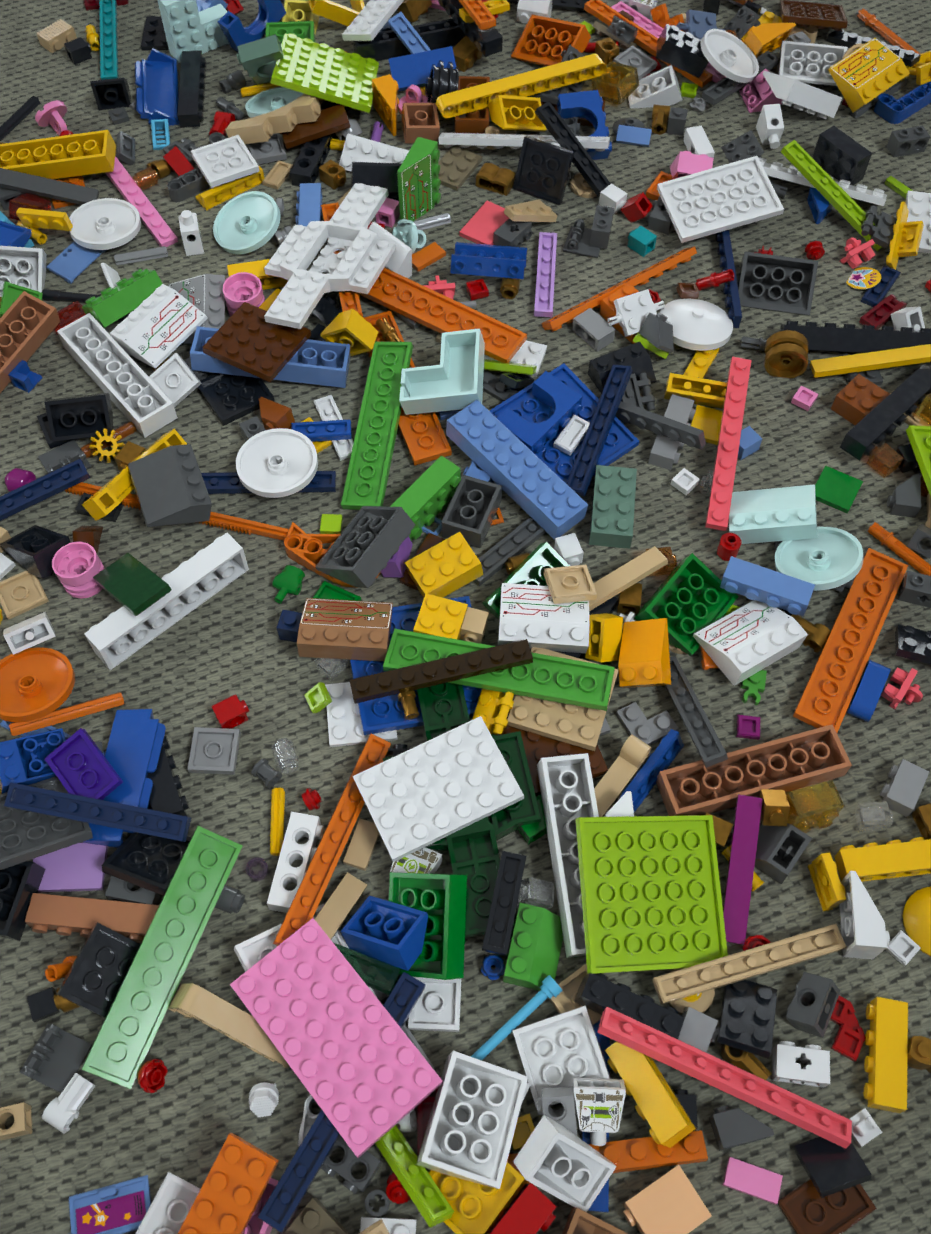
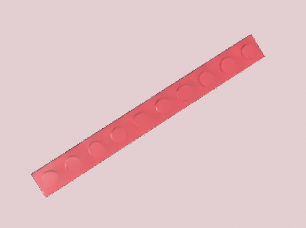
[705,357,751,531]
[597,1006,852,1149]

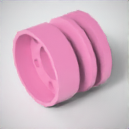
[223,272,265,317]
[52,542,105,599]

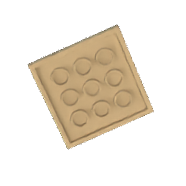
[507,648,619,751]

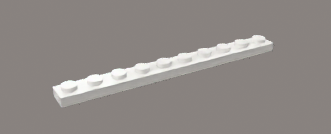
[439,133,610,151]

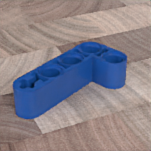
[874,81,931,124]

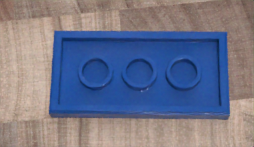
[389,46,456,92]

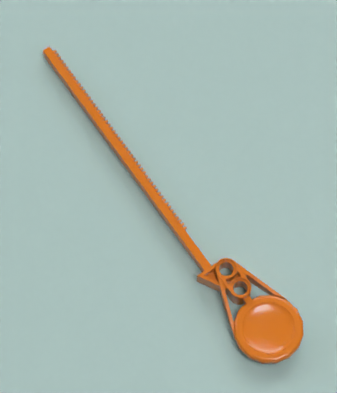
[65,482,381,588]

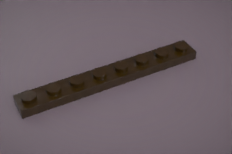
[349,639,533,704]

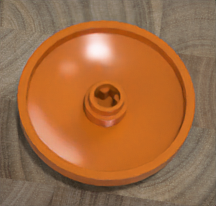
[0,647,75,722]

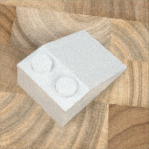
[626,65,682,108]
[839,871,890,960]
[513,1115,617,1212]

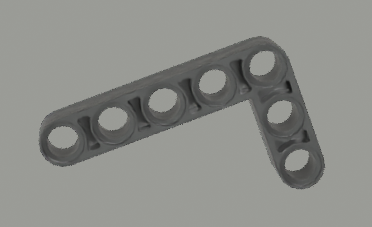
[167,133,227,202]

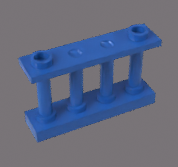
[451,242,527,279]

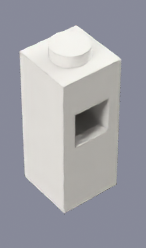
[683,126,715,158]

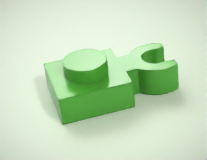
[741,670,767,705]

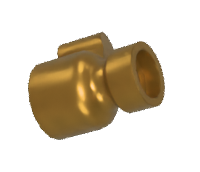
[147,159,174,180]

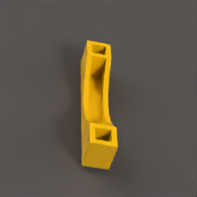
[82,428,187,521]

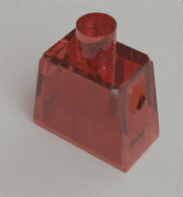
[9,193,52,221]

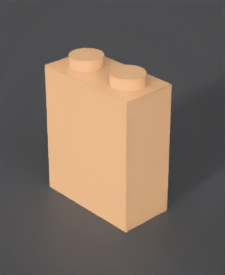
[623,1165,712,1234]

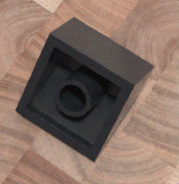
[90,78,131,110]

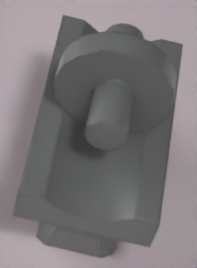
[606,15,638,45]

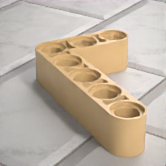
[168,983,289,1068]

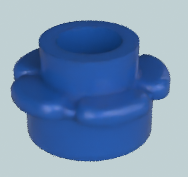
[481,955,506,980]

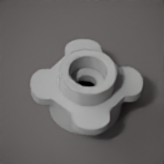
[689,97,709,112]

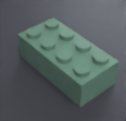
[589,465,637,549]

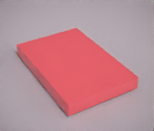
[459,201,509,245]

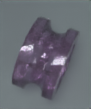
[246,857,269,881]

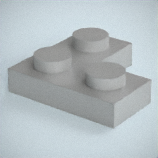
[616,702,679,745]

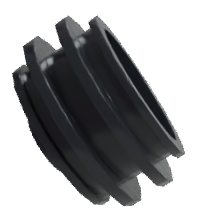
[425,60,459,112]

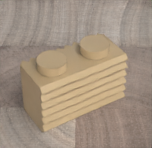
[37,19,77,53]

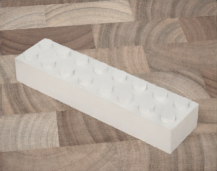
[57,313,177,438]
[84,533,249,670]
[537,753,599,958]

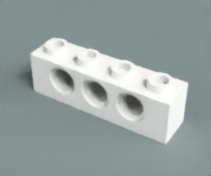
[267,812,324,913]

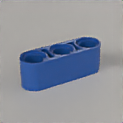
[846,660,891,722]

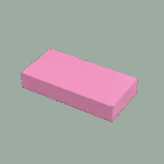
[722,1157,783,1205]

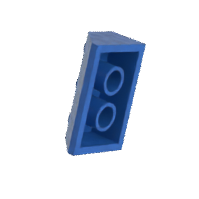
[341,895,428,971]

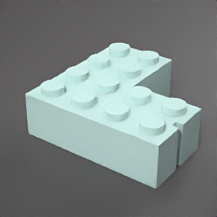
[157,0,229,63]
[399,329,485,415]

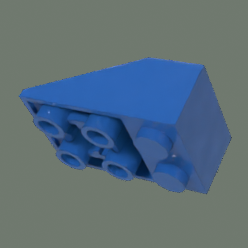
[0,728,66,794]

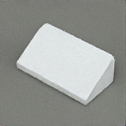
[101,262,121,289]

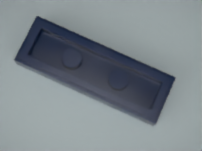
[860,265,901,307]

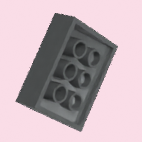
[738,251,818,316]
[128,444,212,527]
[315,506,416,588]

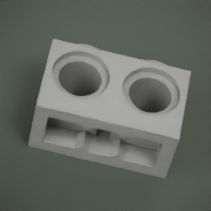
[537,1087,577,1136]

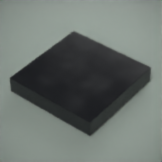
[794,1137,872,1198]

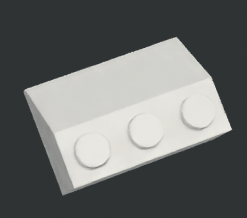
[368,222,412,278]

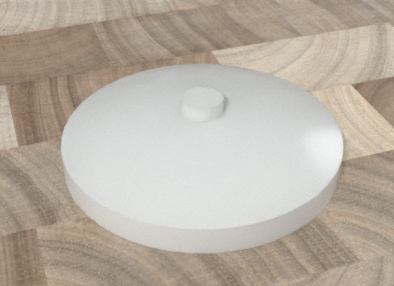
[701,29,759,83]
[69,198,141,250]
[660,298,733,351]
[236,428,318,498]

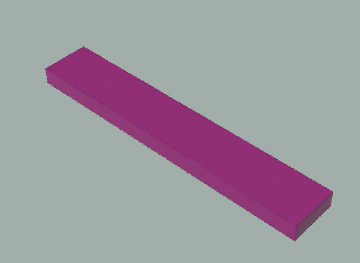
[723,794,763,945]

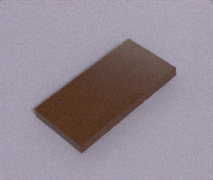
[282,104,351,149]

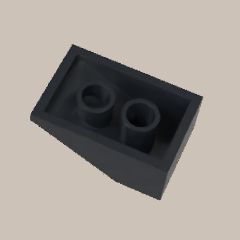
[0,525,71,578]

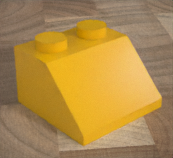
[320,309,379,357]

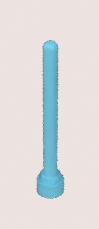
[471,975,563,1061]

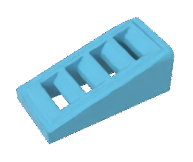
[151,119,170,150]

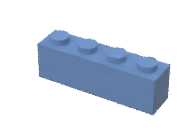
[296,183,322,227]
[720,556,815,616]

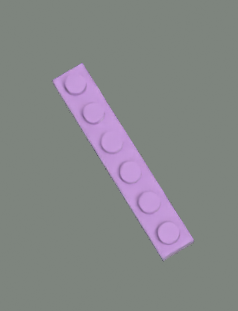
[534,232,557,317]

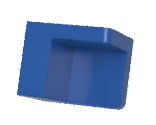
[8,360,42,393]

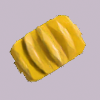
[89,428,125,463]

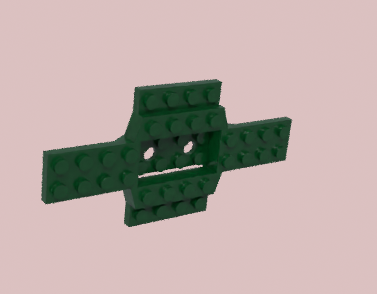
[383,682,541,938]

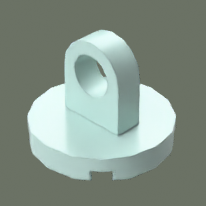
[392,219,426,254]

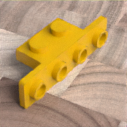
[886,202,924,270]

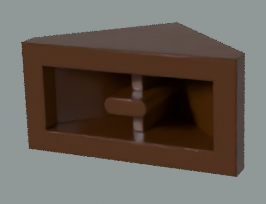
[72,526,103,553]

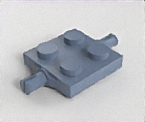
[677,9,725,39]

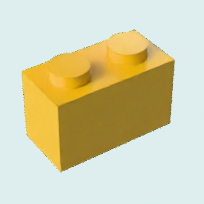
[585,613,623,663]

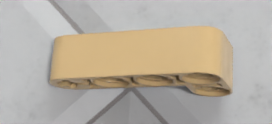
[594,734,652,817]

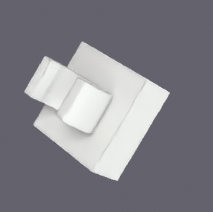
[849,1108,882,1148]

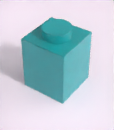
[627,225,657,257]

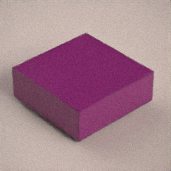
[736,715,760,740]

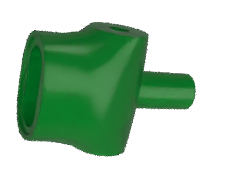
[272,565,305,604]

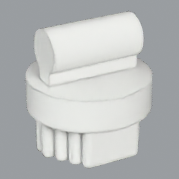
[249,1082,279,1117]

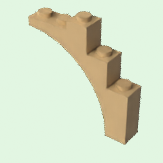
[225,94,324,144]

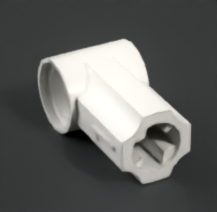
[42,1073,95,1134]

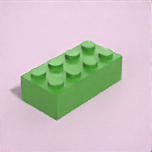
[82,269,163,328]
[390,455,461,541]

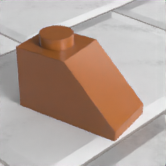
[259,397,295,430]

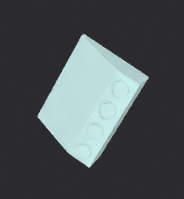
[729,484,818,544]

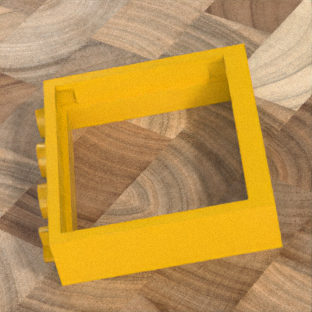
[308,0,365,26]

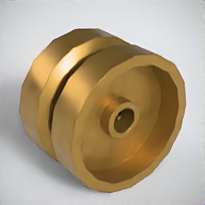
[764,330,808,379]

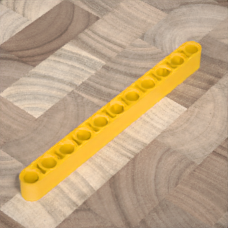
[436,54,607,118]

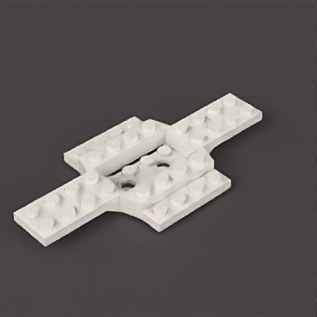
[264,183,396,329]

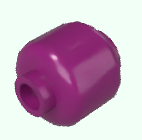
[5,468,36,492]

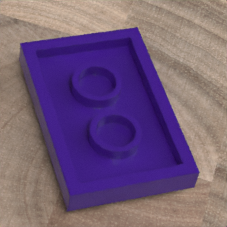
[45,728,123,800]

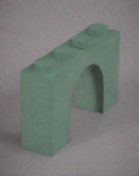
[237,34,284,85]

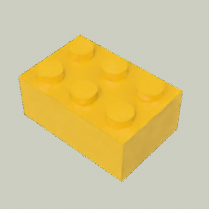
[405,532,484,598]

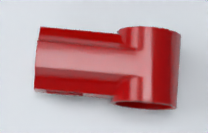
[209,111,235,136]

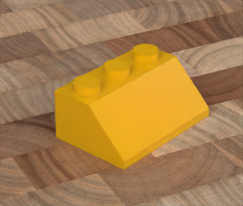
[488,95,546,132]

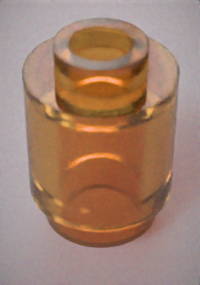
[132,167,159,190]

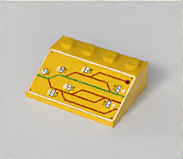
[828,38,910,113]

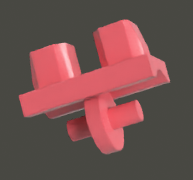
[840,237,876,269]
[423,275,455,299]
[881,667,923,709]

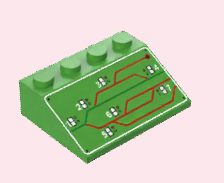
[397,137,441,221]

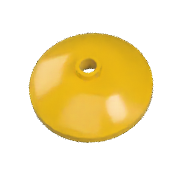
[903,887,931,956]

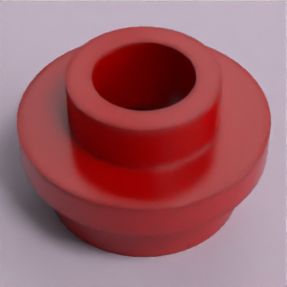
[302,788,322,811]

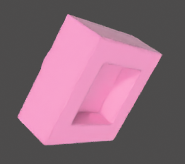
[791,386,818,411]

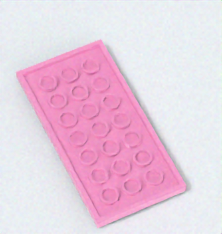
[230,918,443,1158]

